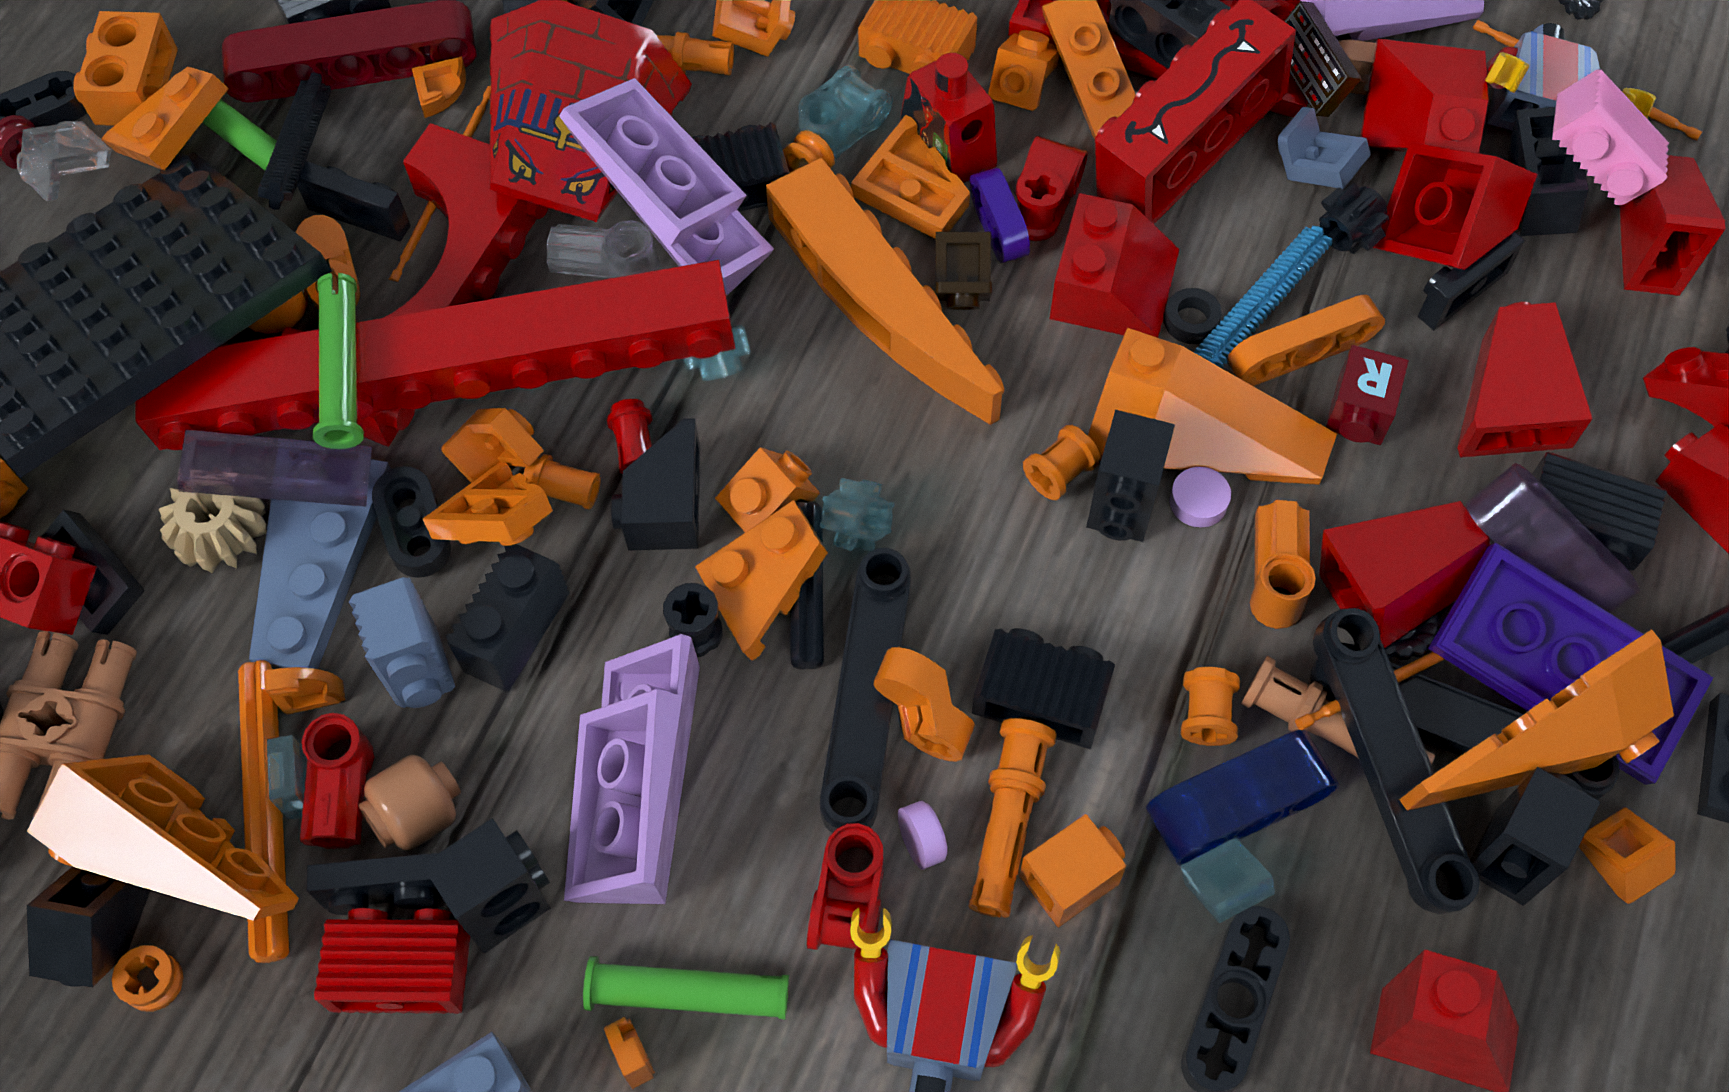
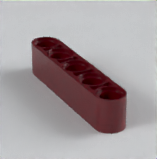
[222,0,476,102]

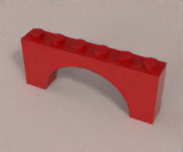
[280,123,549,447]

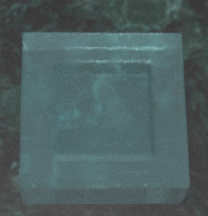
[267,735,308,820]
[1181,837,1275,923]

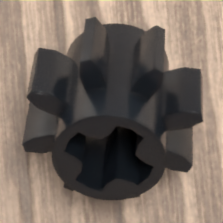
[1319,183,1389,254]

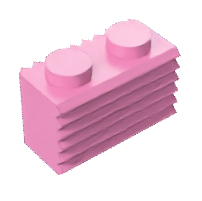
[1552,69,1669,205]

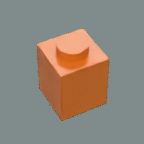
[1019,814,1127,928]

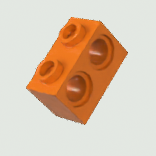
[73,11,178,126]

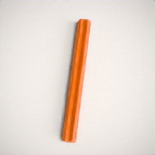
[238,660,289,963]

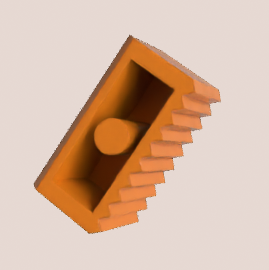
[858,0,977,74]

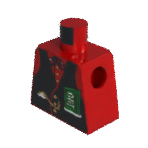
[900,53,997,183]

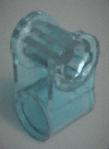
[798,65,893,159]

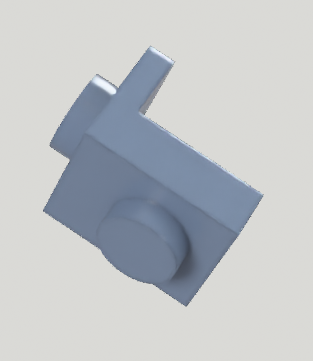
[1278,107,1370,189]

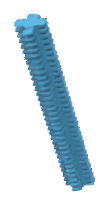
[1194,226,1332,369]

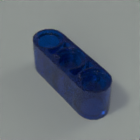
[1146,729,1340,865]

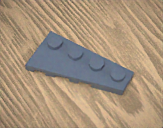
[249,442,391,669]

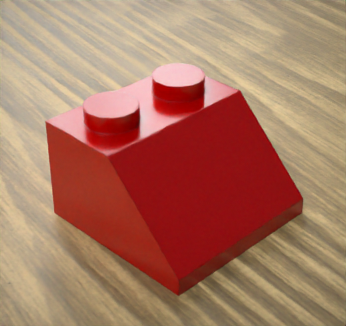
[1373,142,1538,270]
[1049,193,1180,338]

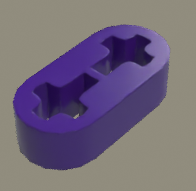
[970,168,1030,263]

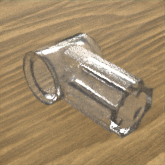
[547,220,662,279]

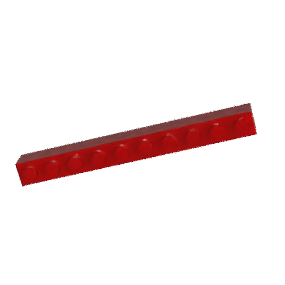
[135,260,736,450]

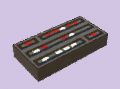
[1284,1,1362,117]

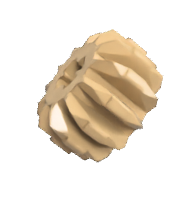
[159,469,267,573]

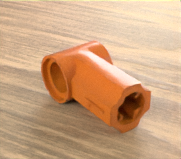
[1250,500,1316,629]

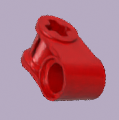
[1016,136,1088,241]
[807,823,884,950]

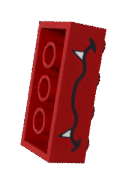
[1095,0,1296,224]

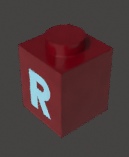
[1325,345,1409,446]

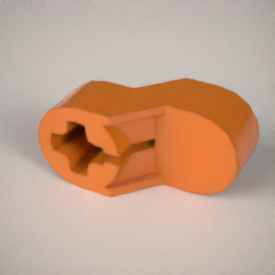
[296,215,360,309]
[873,647,975,762]

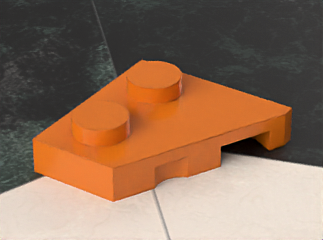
[101,66,229,170]

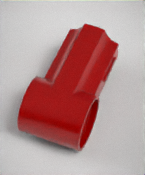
[300,713,375,849]

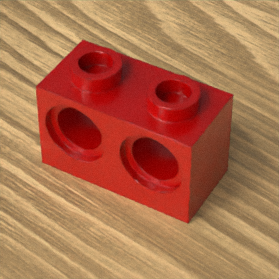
[0,521,97,635]

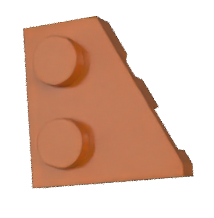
[851,115,970,239]
[423,462,553,546]
[695,500,828,661]

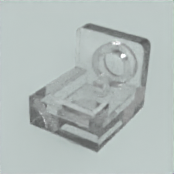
[17,121,111,201]

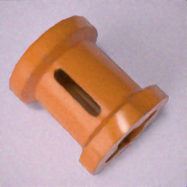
[1023,425,1101,500]
[1180,667,1240,746]

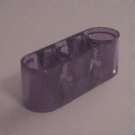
[1466,463,1640,613]

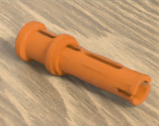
[968,718,1057,918]

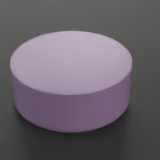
[1170,467,1231,527]
[898,801,947,870]

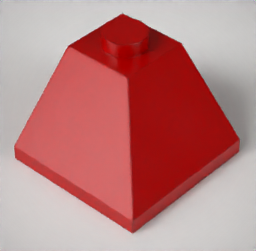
[1360,39,1488,153]

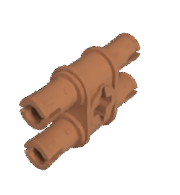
[0,631,137,820]

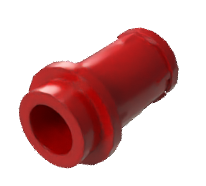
[607,399,653,474]

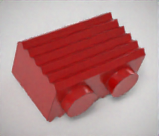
[314,908,470,1014]

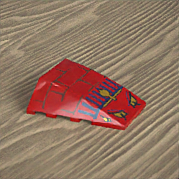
[489,0,692,222]

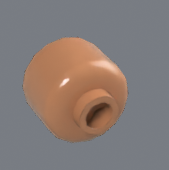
[358,755,461,851]

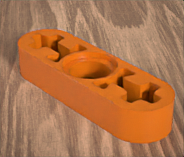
[1227,295,1385,386]

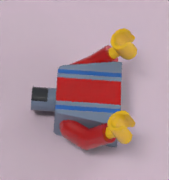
[1485,23,1656,130]
[850,908,1061,1092]

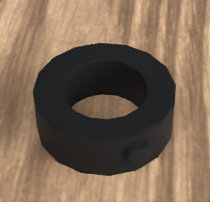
[1164,288,1222,344]

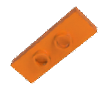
[1042,0,1136,140]

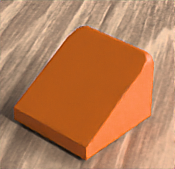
[1579,807,1676,904]

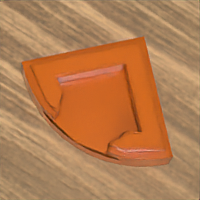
[412,56,466,118]
[263,667,345,715]
[604,1016,655,1089]

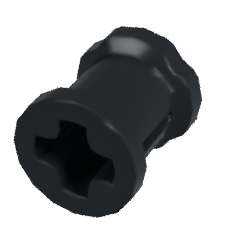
[663,583,723,657]

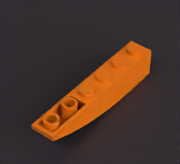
[766,157,1004,425]

